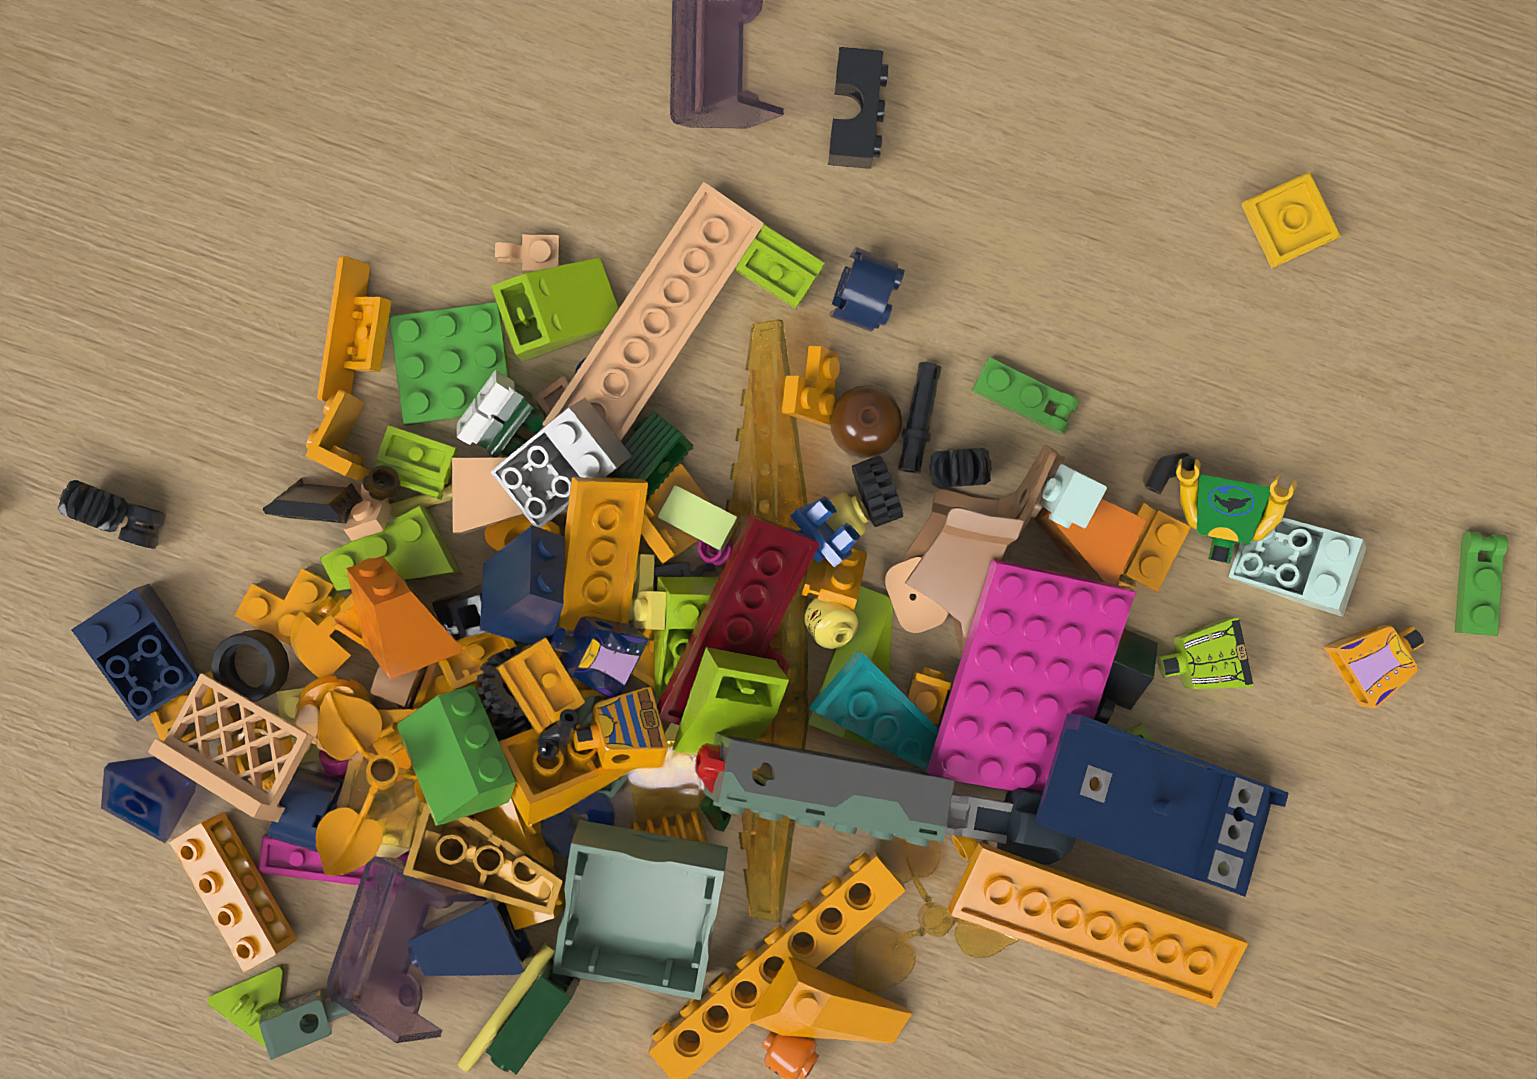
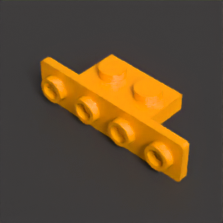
[317,256,391,402]

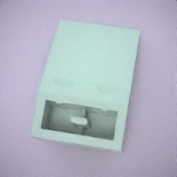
[1228,517,1367,617]

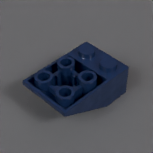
[71,584,200,722]

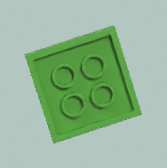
[390,302,510,426]

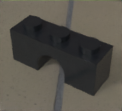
[828,47,889,169]

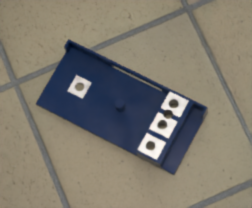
[1034,713,1289,897]

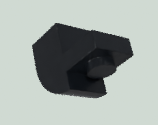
[432,584,484,638]

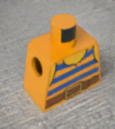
[573,687,668,769]

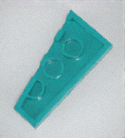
[809,651,939,772]

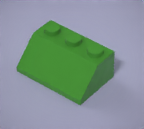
[397,685,516,826]

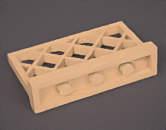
[148,673,314,822]

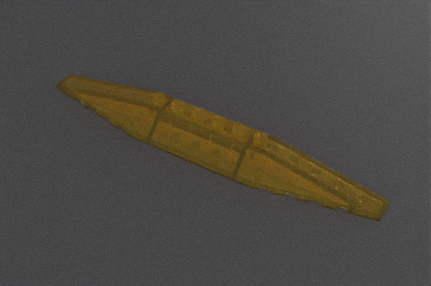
[725,319,808,923]

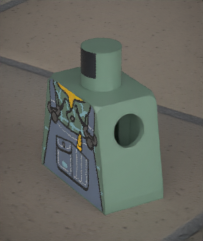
[259,989,352,1060]

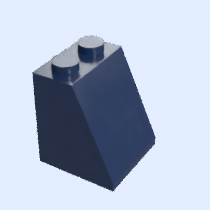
[480,525,565,645]
[408,897,536,976]

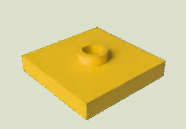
[1241,171,1341,269]

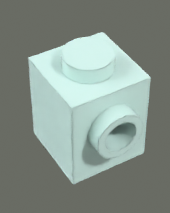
[1040,464,1107,529]

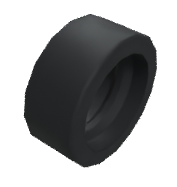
[211,630,290,702]

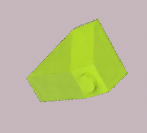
[806,586,893,748]

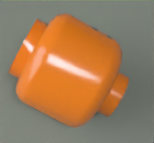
[762,1031,820,1079]

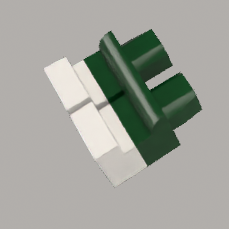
[457,369,546,458]

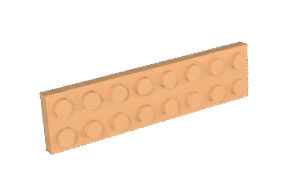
[542,182,764,442]

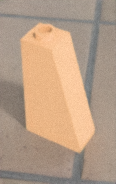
[452,458,525,534]

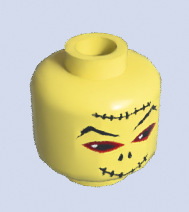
[804,597,859,649]

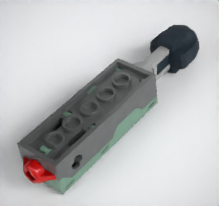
[695,733,1076,865]

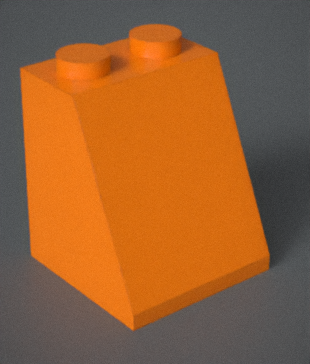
[1034,499,1146,585]
[346,556,462,680]

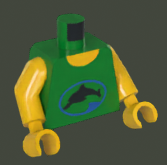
[1176,459,1297,564]

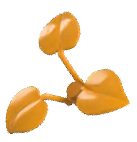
[315,691,426,876]

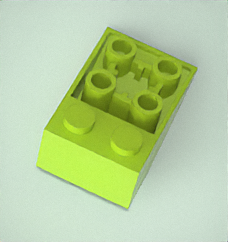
[491,257,619,362]
[654,577,719,697]
[672,647,789,754]

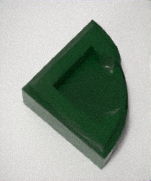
[698,795,731,832]

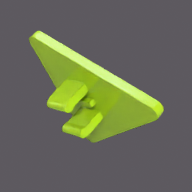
[207,966,284,1048]

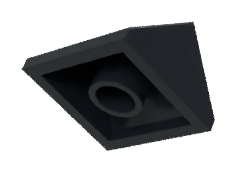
[1102,629,1158,710]

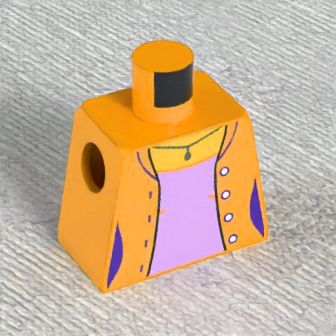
[1323,625,1424,709]

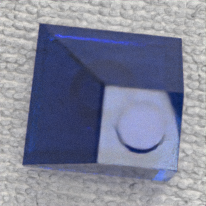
[101,756,196,843]

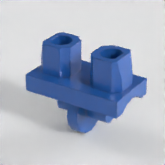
[790,496,860,567]

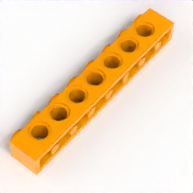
[648,849,906,1079]

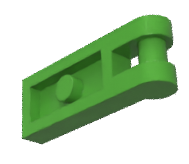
[972,357,1080,435]
[1455,531,1508,636]

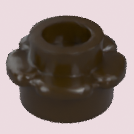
[363,465,400,501]

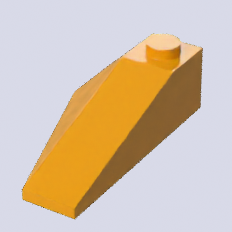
[499,724,635,827]
[750,957,912,1044]

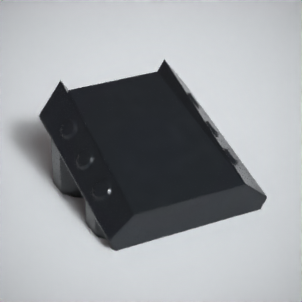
[263,478,361,523]

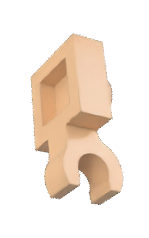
[495,234,560,274]
[344,484,392,541]

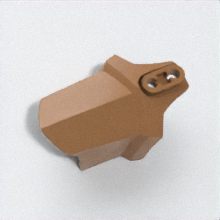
[900,444,1065,653]

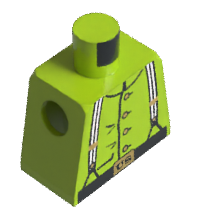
[1158,617,1254,689]

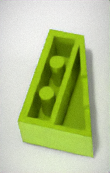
[320,506,462,591]

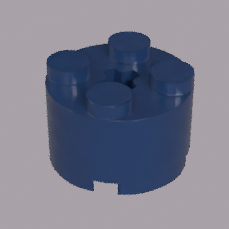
[830,247,905,332]
[268,767,344,852]

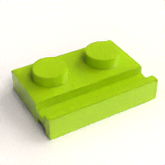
[735,224,825,310]
[375,425,460,500]

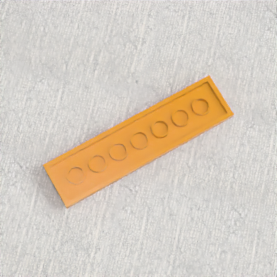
[948,842,1248,1008]

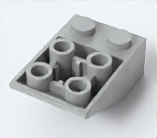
[491,397,632,528]

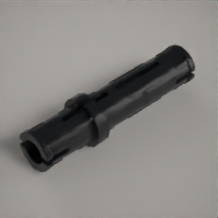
[898,362,942,474]

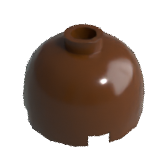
[830,385,902,459]

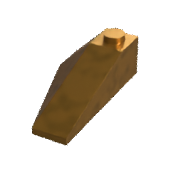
[403,802,563,916]

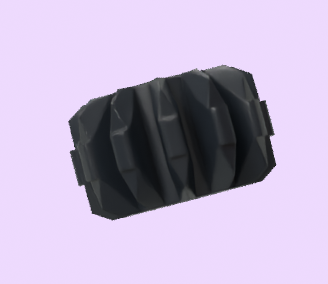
[929,448,992,488]
[57,480,128,532]

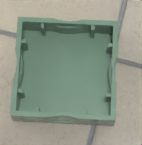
[552,820,728,1000]

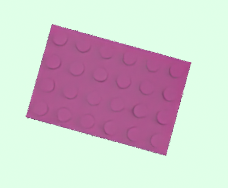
[927,559,1136,791]

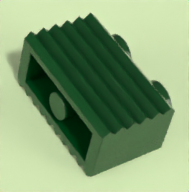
[613,411,694,501]

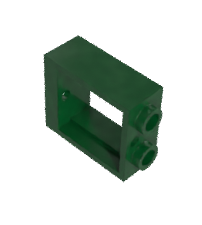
[486,959,580,1075]

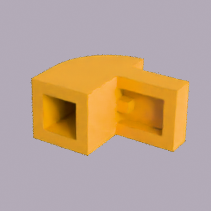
[290,594,351,678]

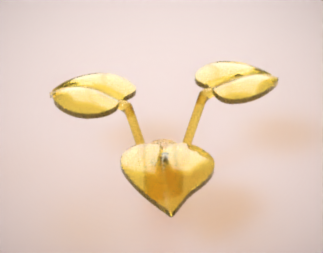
[853,834,1020,991]

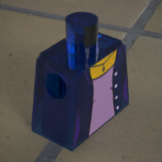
[551,616,649,699]

